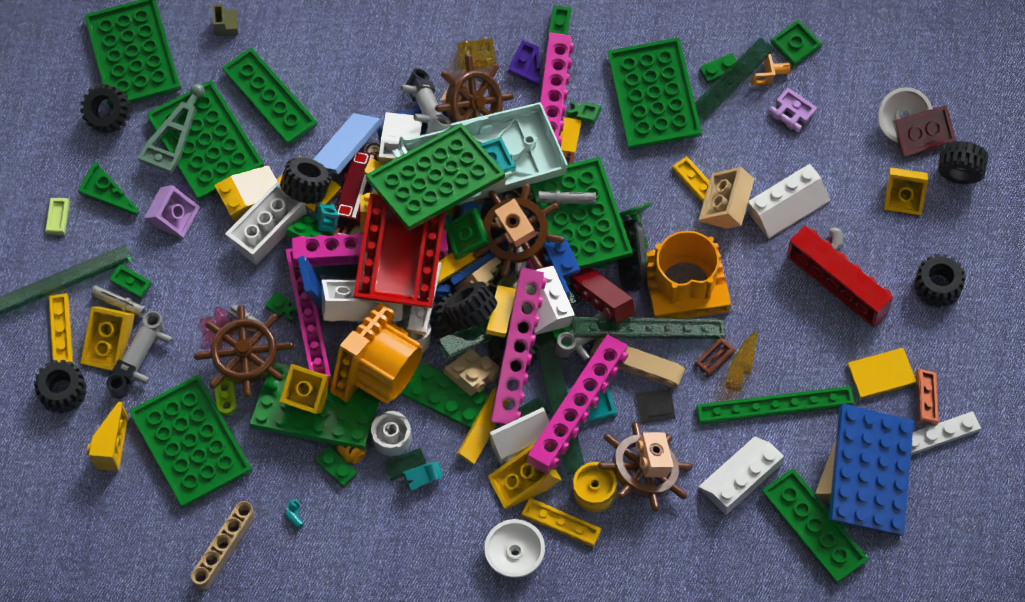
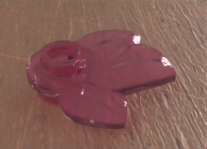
[200,306,235,342]

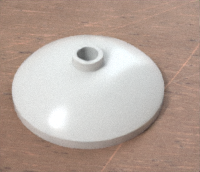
[878,87,932,143]
[485,519,545,578]

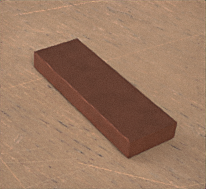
[916,369,939,426]

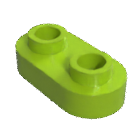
[215,379,237,416]

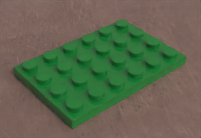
[84,0,181,109]
[607,37,702,150]
[146,80,265,201]
[366,123,505,231]
[530,157,633,270]
[250,363,380,451]
[129,375,252,509]

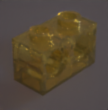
[456,38,496,71]

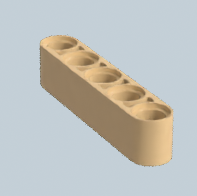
[589,337,685,388]
[191,501,255,591]

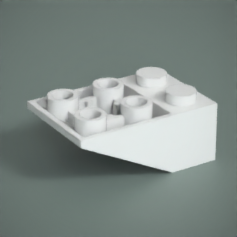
[379,112,422,165]

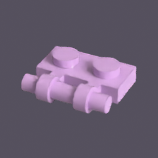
[768,87,817,132]

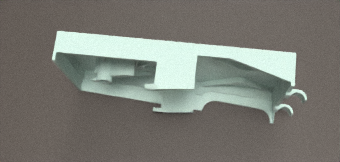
[392,102,568,206]

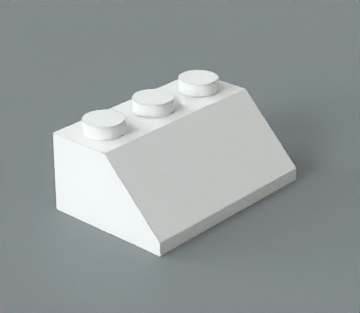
[513,266,575,335]
[490,408,549,466]

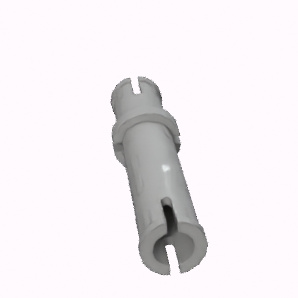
[538,190,596,205]
[91,285,146,318]

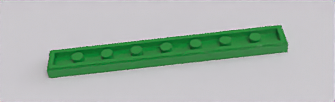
[696,386,854,425]

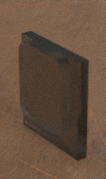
[636,389,676,424]

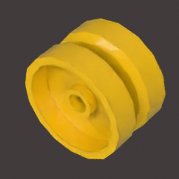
[573,462,617,513]

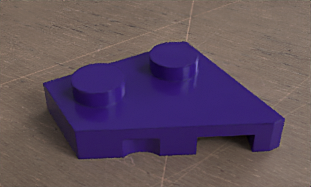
[507,40,542,87]

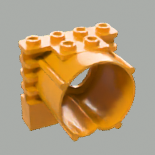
[646,231,731,323]
[330,303,423,404]

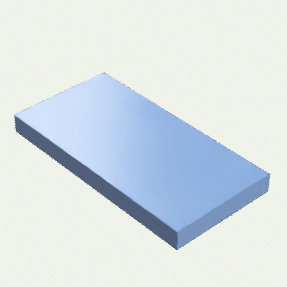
[313,113,382,174]

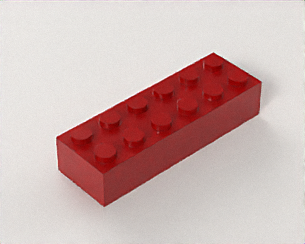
[787,225,893,328]

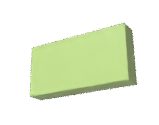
[45,198,70,235]

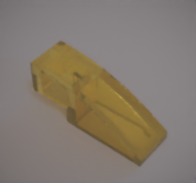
[725,331,758,391]

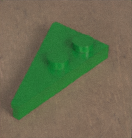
[78,161,140,216]

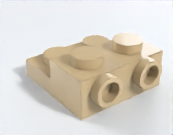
[455,257,502,292]
[443,349,500,396]

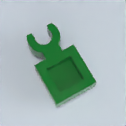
[566,101,602,124]
[265,291,298,323]

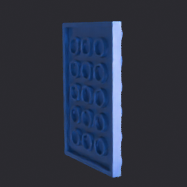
[829,404,914,536]

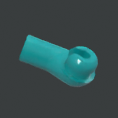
[285,499,305,530]

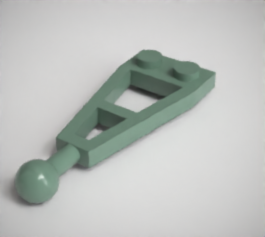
[138,84,205,174]

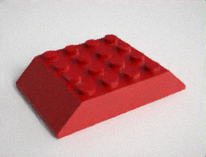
[353,193,446,308]

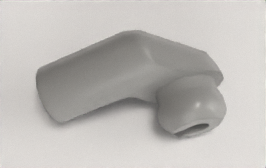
[829,228,843,251]

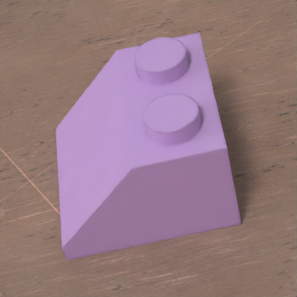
[144,185,200,238]

